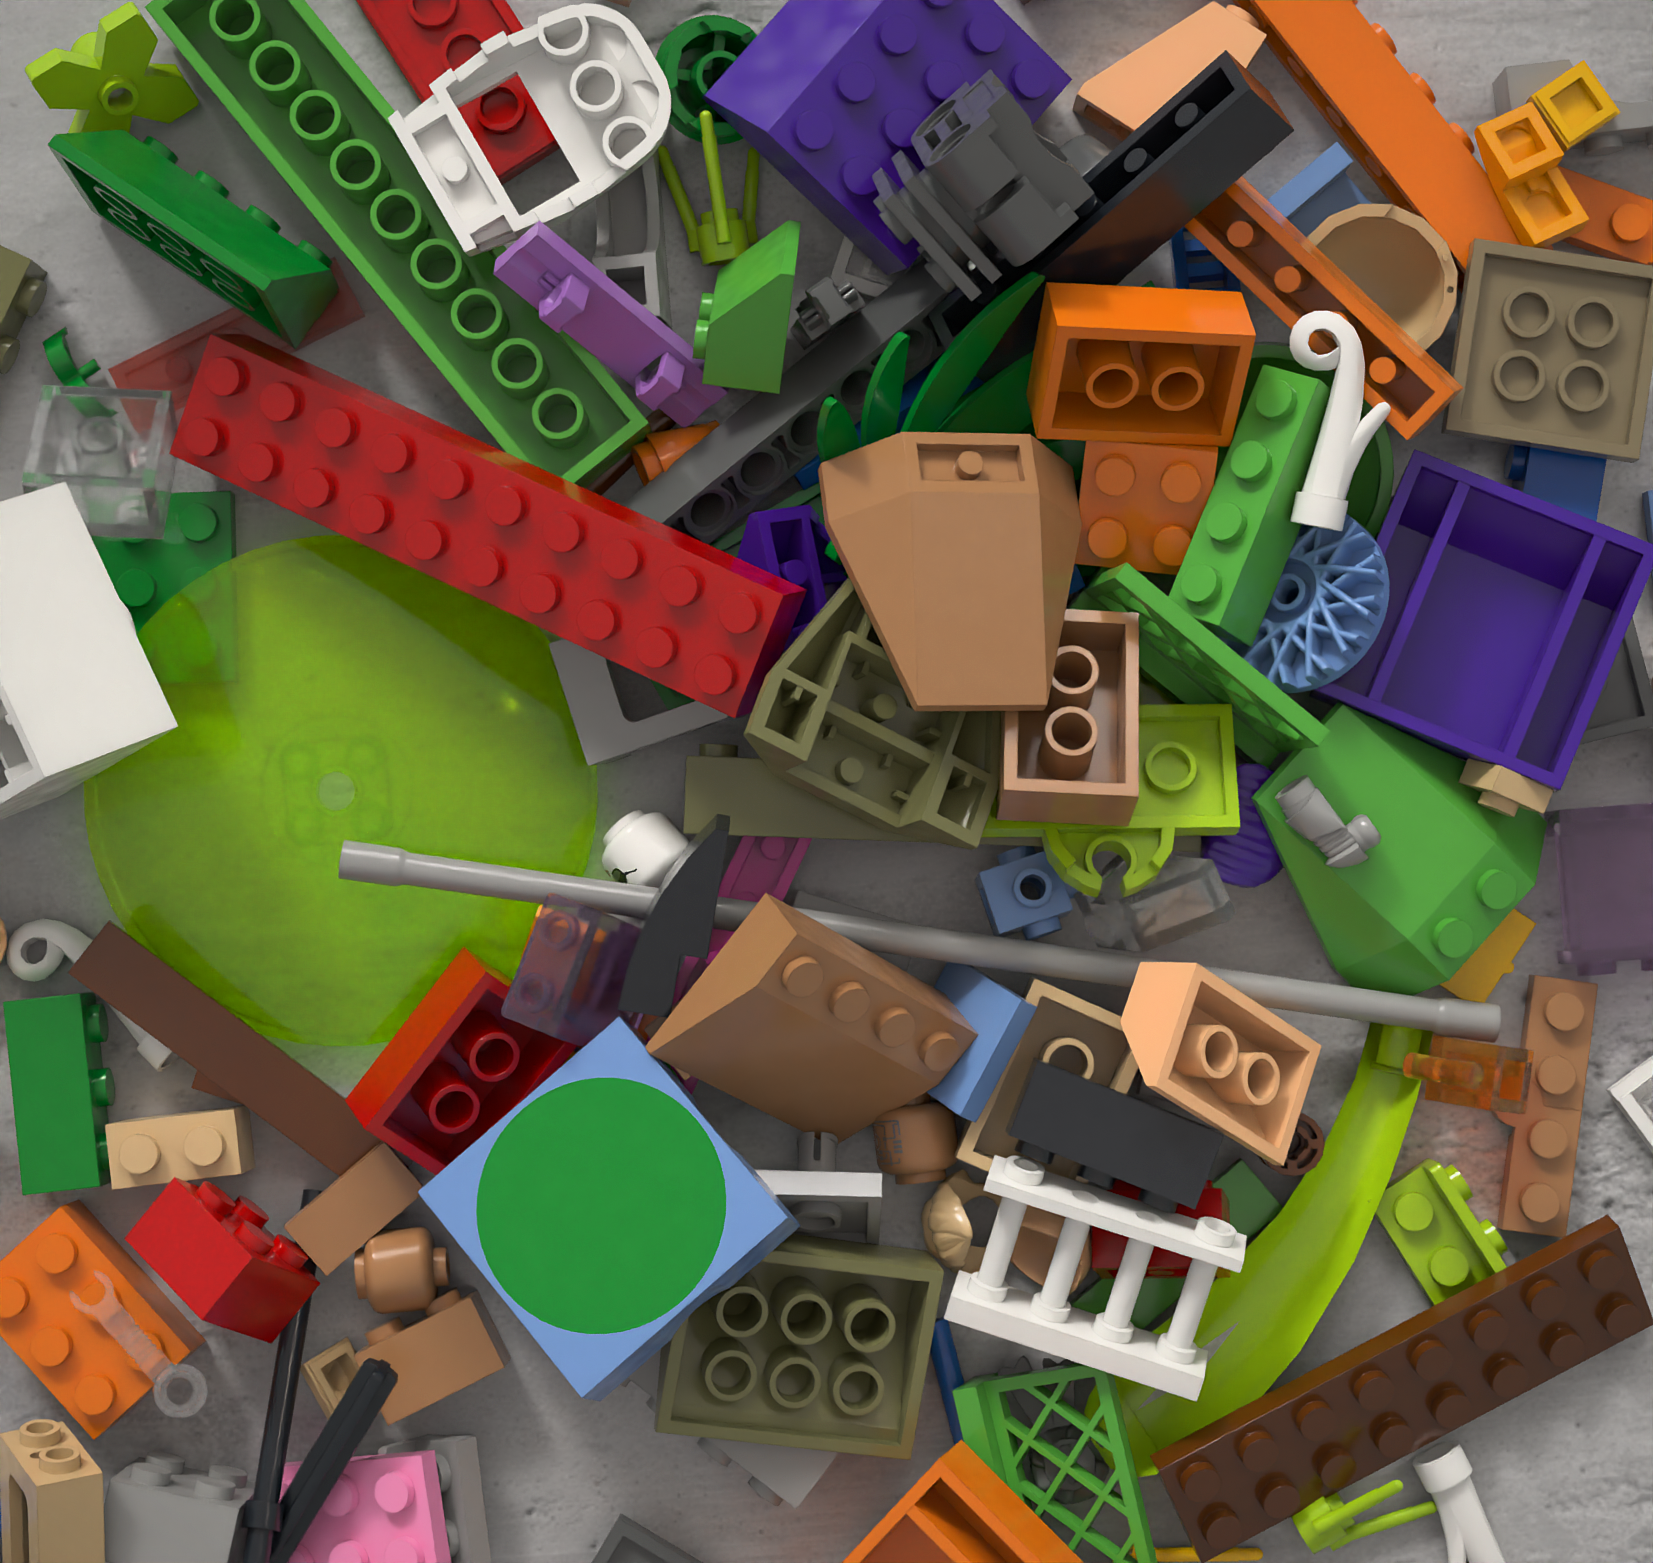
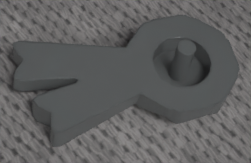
[998,1355,1110,1505]

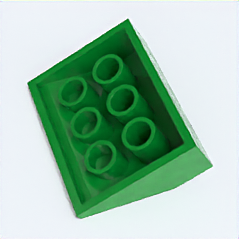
[48,129,340,349]

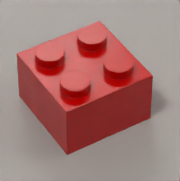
[124,1177,321,1344]

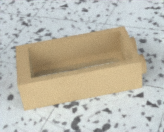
[0,1419,105,1563]

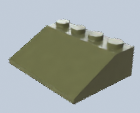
[654,1234,944,1460]

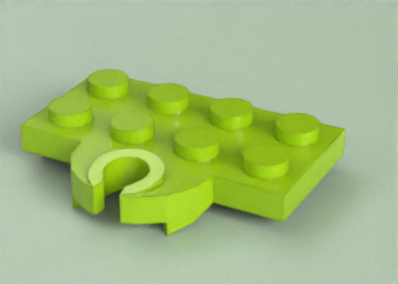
[981,704,1240,898]

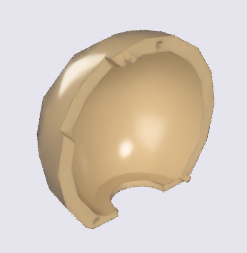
[1306,204,1458,351]

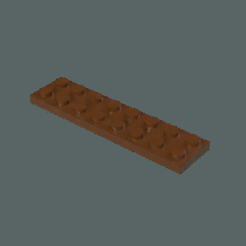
[1150,1214,1653,1563]

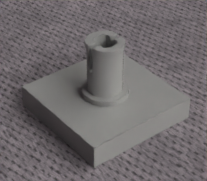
[755,1132,882,1244]

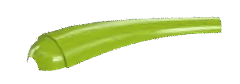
[1084,1022,1433,1477]

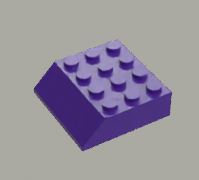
[702,0,1072,275]
[1309,449,1653,793]

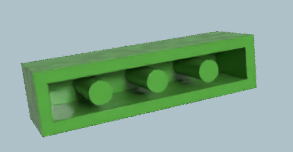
[1168,364,1331,647]

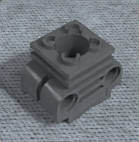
[871,69,1094,302]

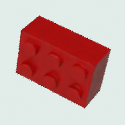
[345,946,583,1175]

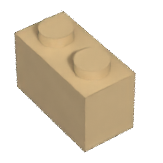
[105,1105,256,1190]

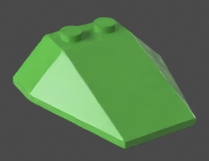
[1251,702,1547,996]

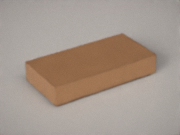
[284,1141,424,1276]

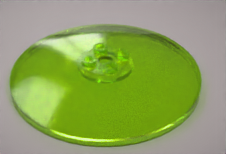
[84,535,599,1046]

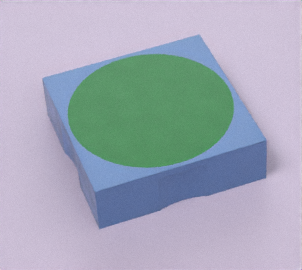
[418,1017,801,1402]

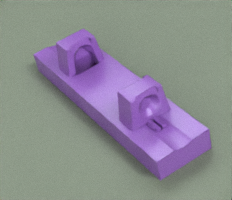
[493,220,729,427]

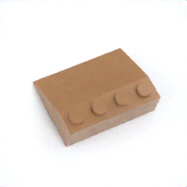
[645,893,978,1144]

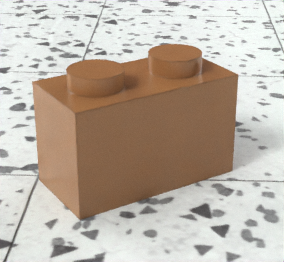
[354,1287,511,1426]

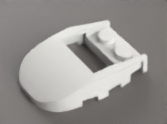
[388,3,671,257]

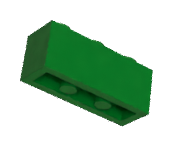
[3,992,115,1195]

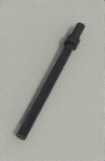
[241,1189,323,1563]

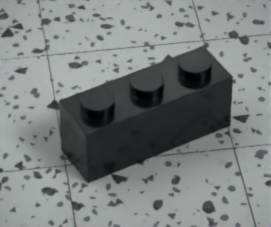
[1005,1058,1224,1214]

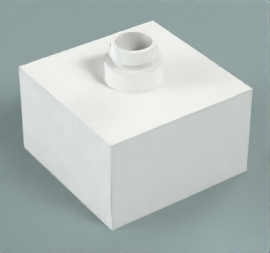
[0,482,178,820]

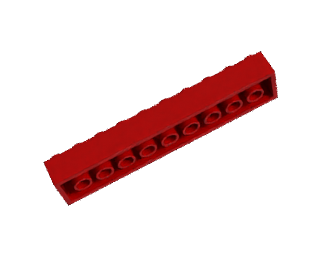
[169,334,807,718]

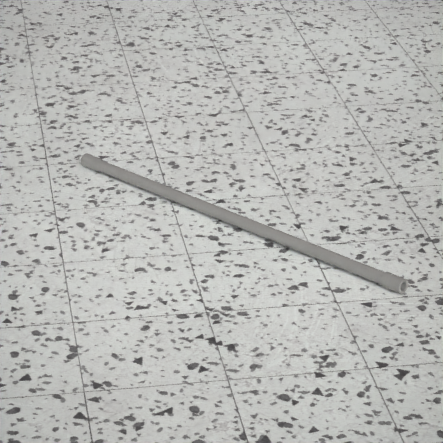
[338,840,1501,1043]

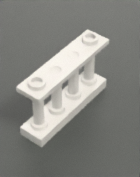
[944,1155,1247,1402]

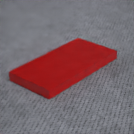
[356,0,560,185]

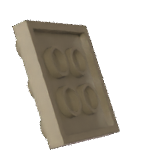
[1441,238,1653,463]

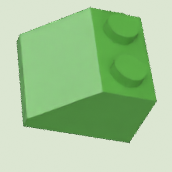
[692,220,801,394]

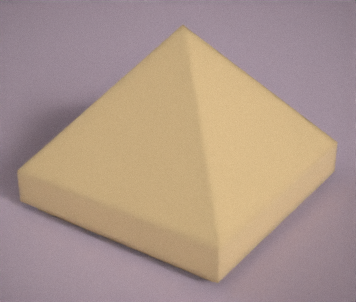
[300,1337,359,1420]

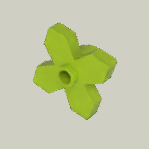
[25,2,199,133]

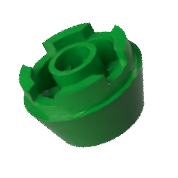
[655,15,757,145]

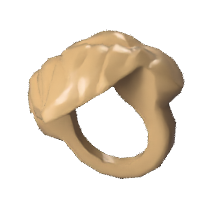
[921,1169,1002,1274]

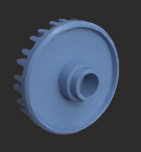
[1215,513,1389,693]

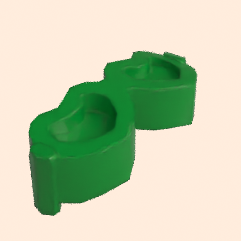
[42,327,119,422]

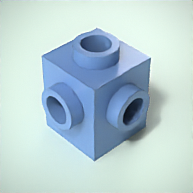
[975,846,1079,941]

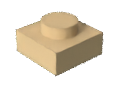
[1458,759,1554,818]

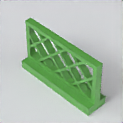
[1066,562,1330,768]
[952,1363,1158,1563]

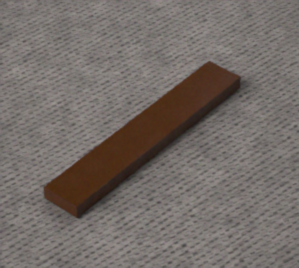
[68,920,414,1177]

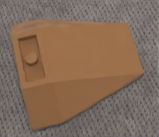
[818,432,1082,711]

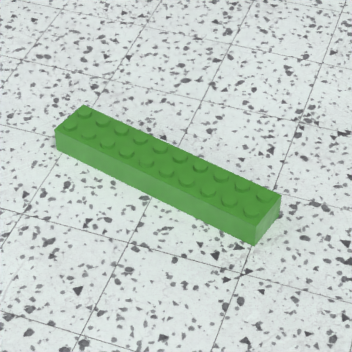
[145,0,652,488]

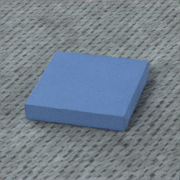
[927,962,1037,1123]

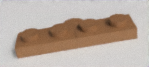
[1488,975,1598,1238]

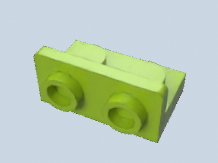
[1368,1158,1508,1306]

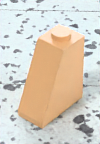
[1072,1,1267,141]

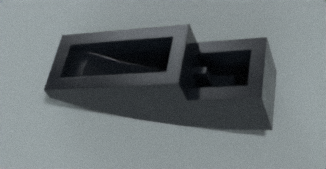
[617,814,730,1018]

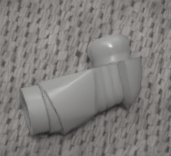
[1275,775,1381,868]

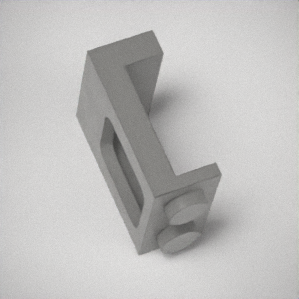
[549,638,746,766]

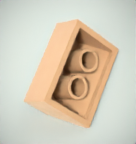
[1120,962,1322,1166]

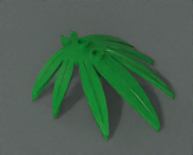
[817,272,1098,578]

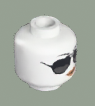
[602,810,690,888]

